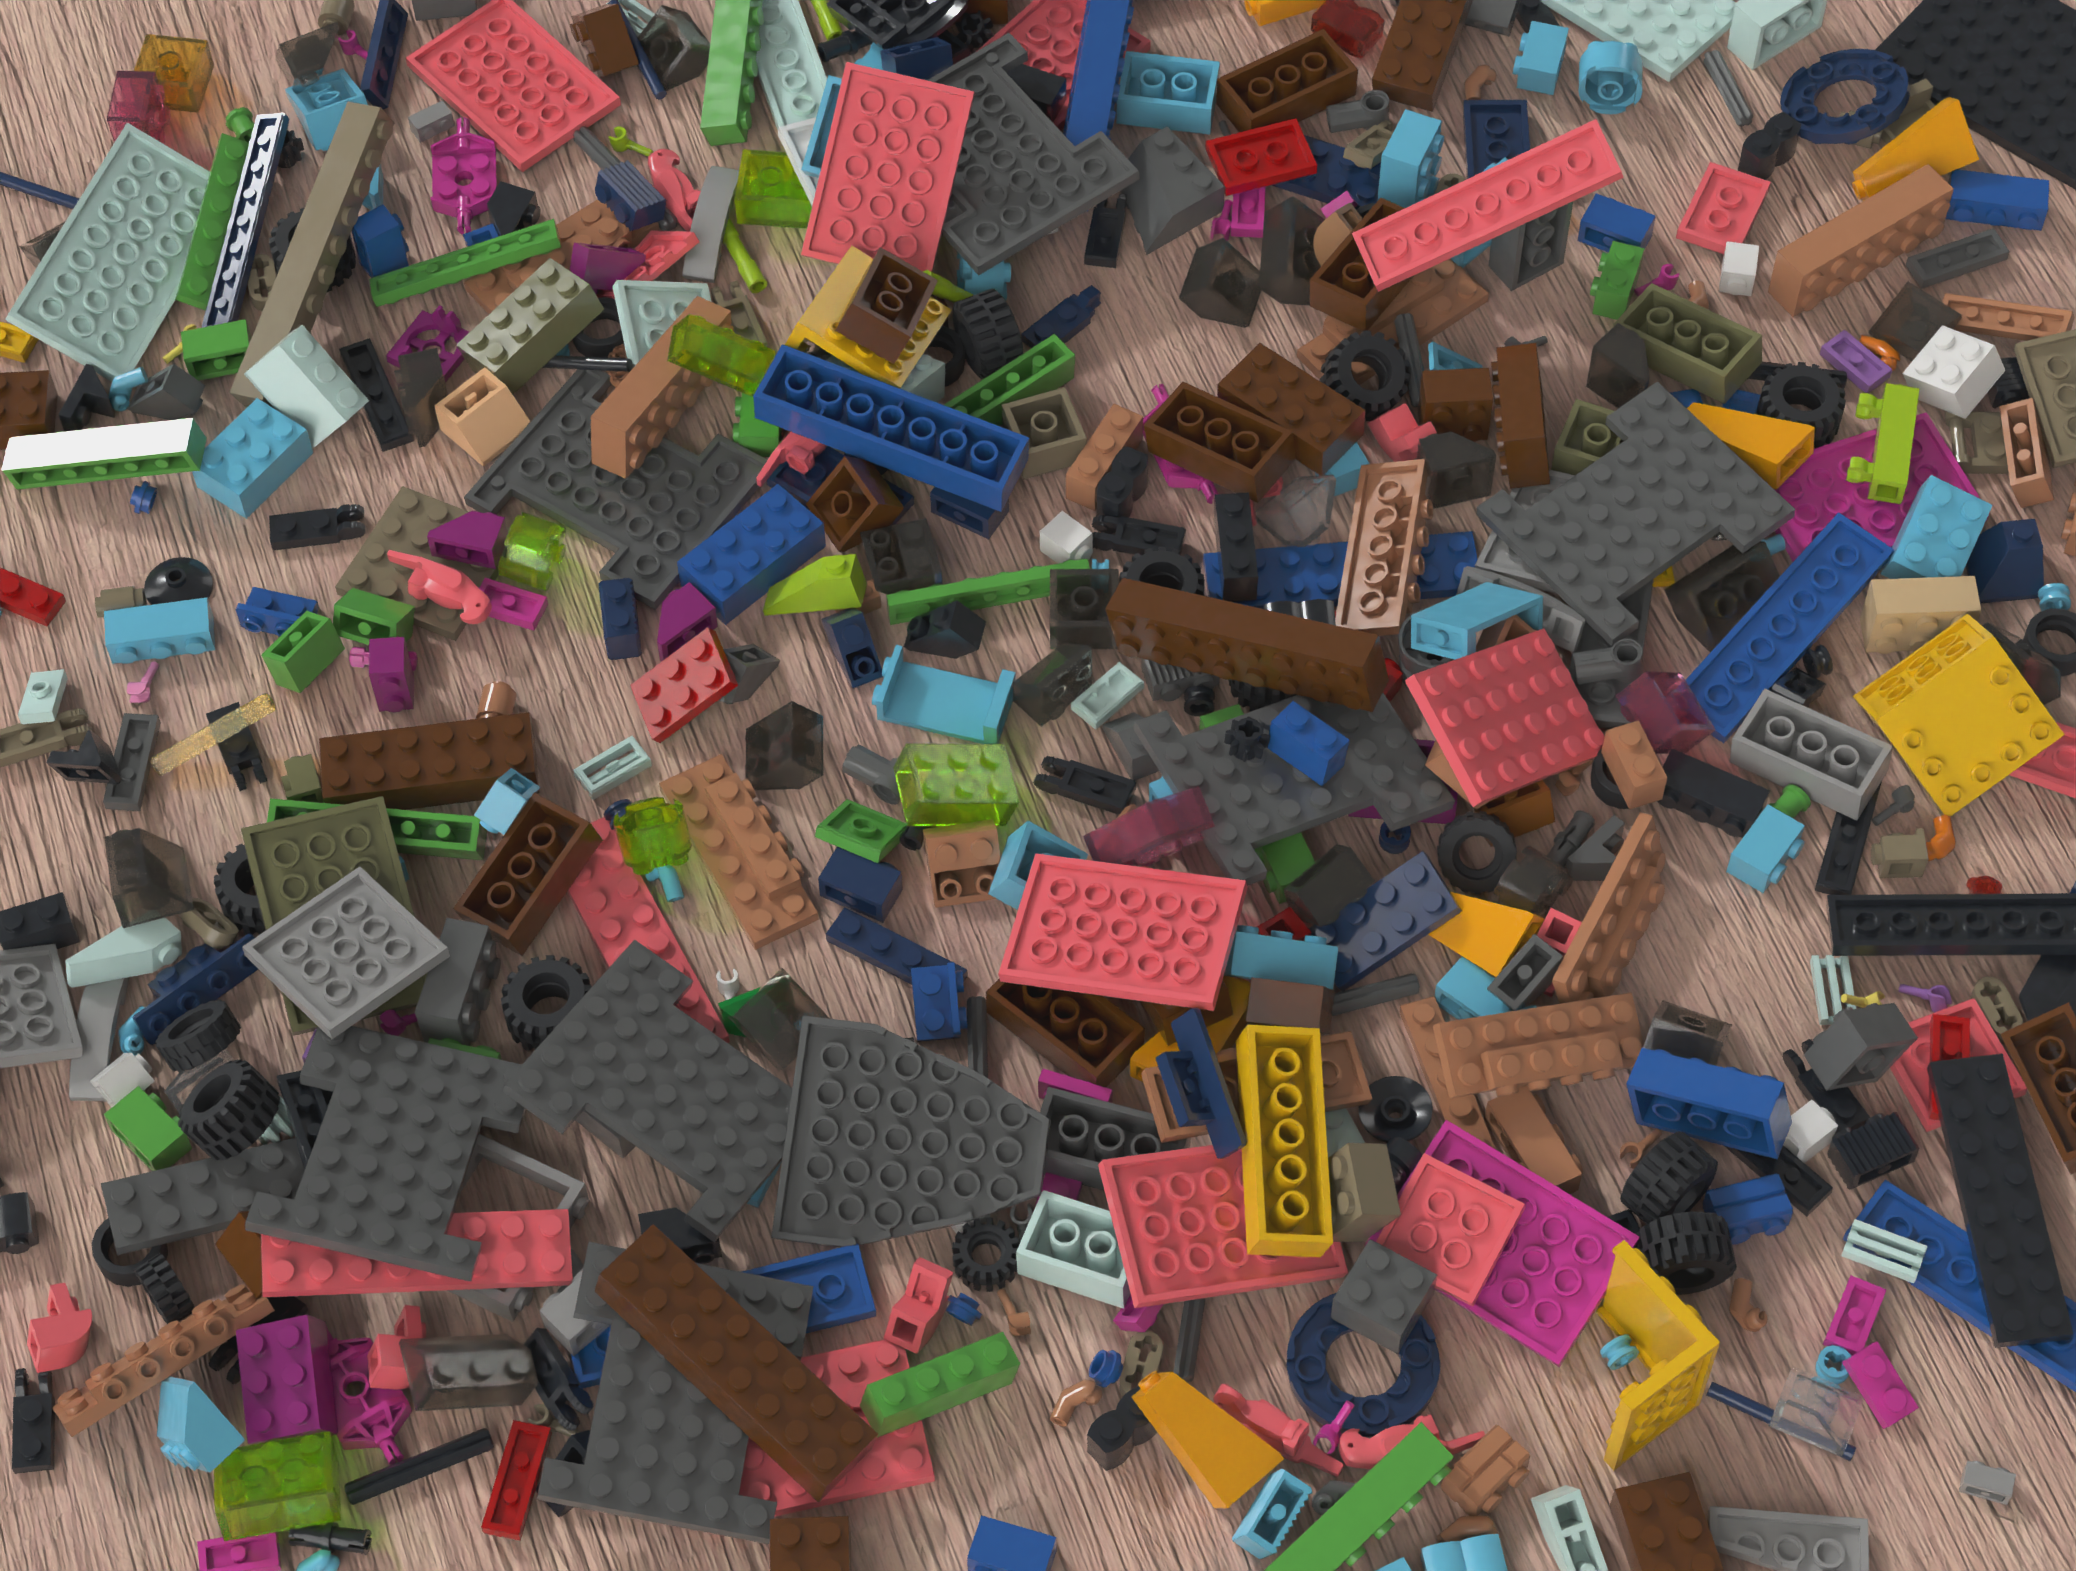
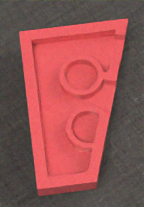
[596,230,700,299]

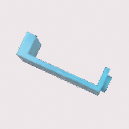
[1411,582,1543,660]
[872,645,1016,747]

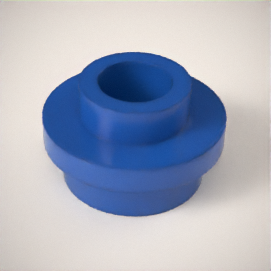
[130,481,157,514]
[945,1293,982,1326]
[1089,1350,1123,1388]

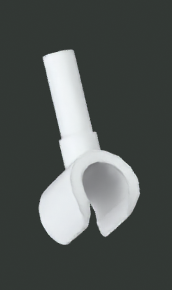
[716,969,740,1000]

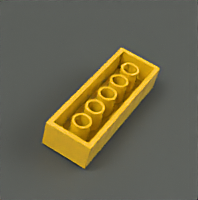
[1236,1025,1333,1257]

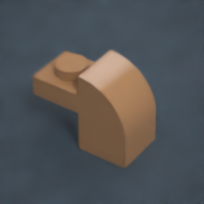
[1313,202,1363,266]

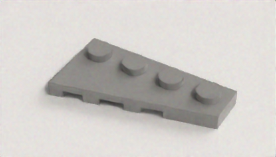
[1708,1506,1869,1571]

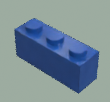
[1945,169,2049,231]

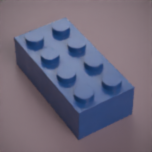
[677,484,826,625]
[1626,1048,1792,1159]

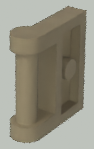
[1945,411,2009,474]

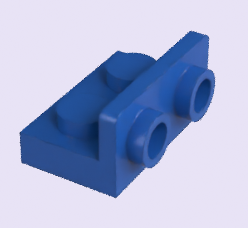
[235,587,319,637]
[911,962,967,1042]

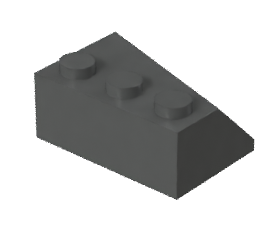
[1120,127,1225,255]

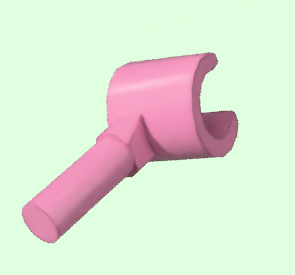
[127,661,159,703]

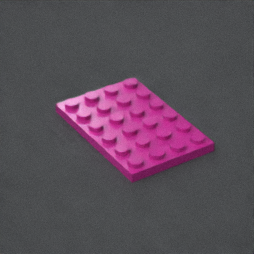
[1774,412,1990,562]
[1365,1120,1640,1368]

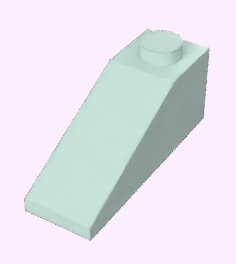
[65,906,182,988]
[1531,1485,1608,1571]

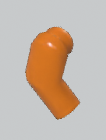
[1859,335,1900,371]
[1926,815,1956,861]

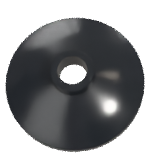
[144,557,213,605]
[1358,1076,1433,1142]

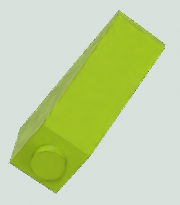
[763,554,867,616]

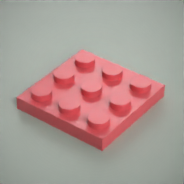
[1890,998,2027,1132]
[1376,1153,1526,1307]

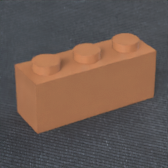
[2000,398,2054,508]
[1066,403,1143,511]
[1484,1086,1583,1194]

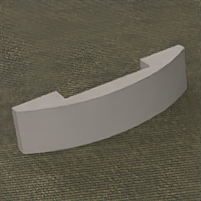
[682,166,743,283]
[1456,566,1586,652]
[69,977,129,1102]

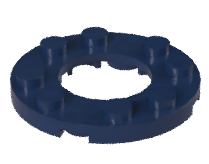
[1780,49,1910,145]
[1286,1293,1440,1437]

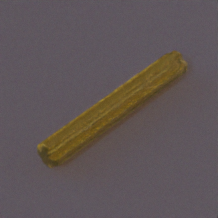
[150,693,276,776]

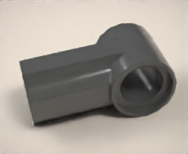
[1326,90,1389,133]
[1573,639,1643,684]
[842,744,917,805]

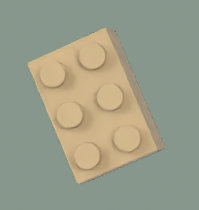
[1860,576,1981,654]

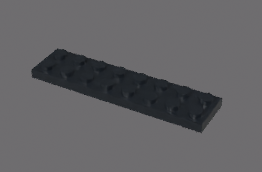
[1826,893,2076,956]
[1927,1054,2073,1348]

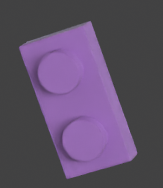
[1820,329,1892,393]

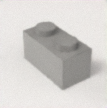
[408,100,455,143]
[1959,1461,2016,1505]

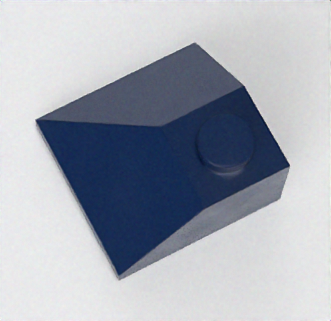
[1965,519,2044,604]

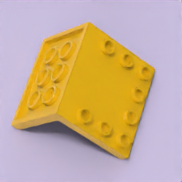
[785,245,952,388]
[1853,614,2065,817]
[1596,1240,1720,1471]

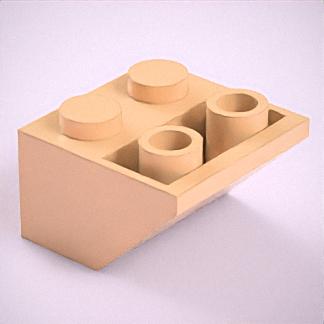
[434,367,531,467]

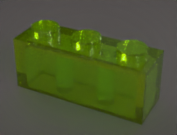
[667,314,776,397]

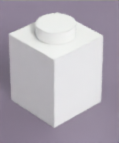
[1719,241,1759,296]
[1039,511,1093,564]
[90,1053,155,1108]
[1783,1100,1838,1163]

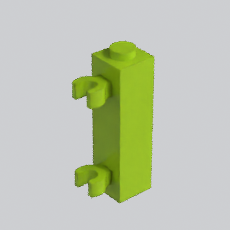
[1846,383,1920,504]

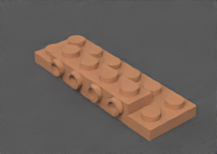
[464,199,659,314]
[1297,259,1489,385]
[1335,459,1433,636]
[659,754,819,950]
[1552,812,1666,1004]
[1433,992,1645,1098]
[1141,1031,1372,1143]
[52,1284,275,1437]

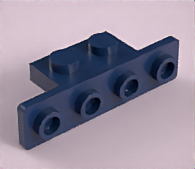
[133,934,258,1045]
[1156,1008,1246,1159]

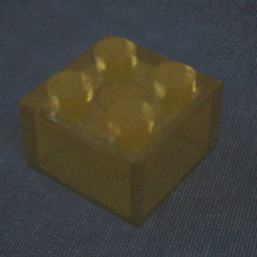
[130,34,214,113]

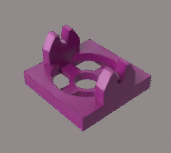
[386,305,469,388]

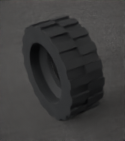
[1437,811,1517,894]
[155,1000,241,1072]

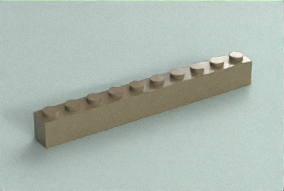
[230,101,395,408]

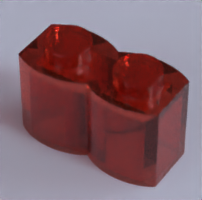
[1311,0,1385,58]

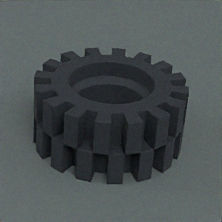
[952,1217,1020,1292]
[134,1253,195,1324]

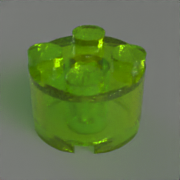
[498,512,566,591]
[613,797,692,875]

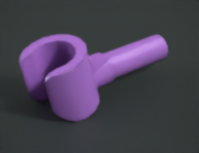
[1899,984,1952,1013]

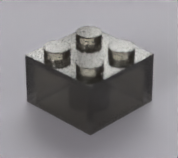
[1050,569,1119,649]

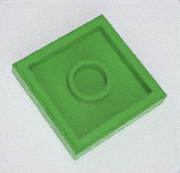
[815,799,907,863]

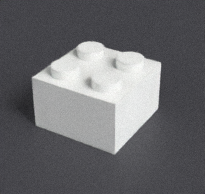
[1902,325,2005,419]

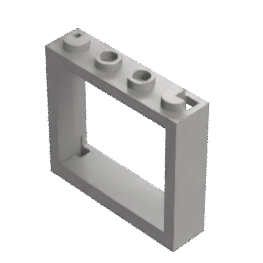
[447,1134,590,1322]

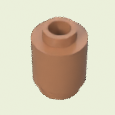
[476,681,517,719]

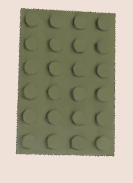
[241,796,428,1036]

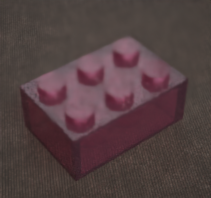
[1083,786,1215,867]

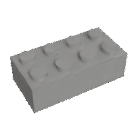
[1729,689,1893,820]

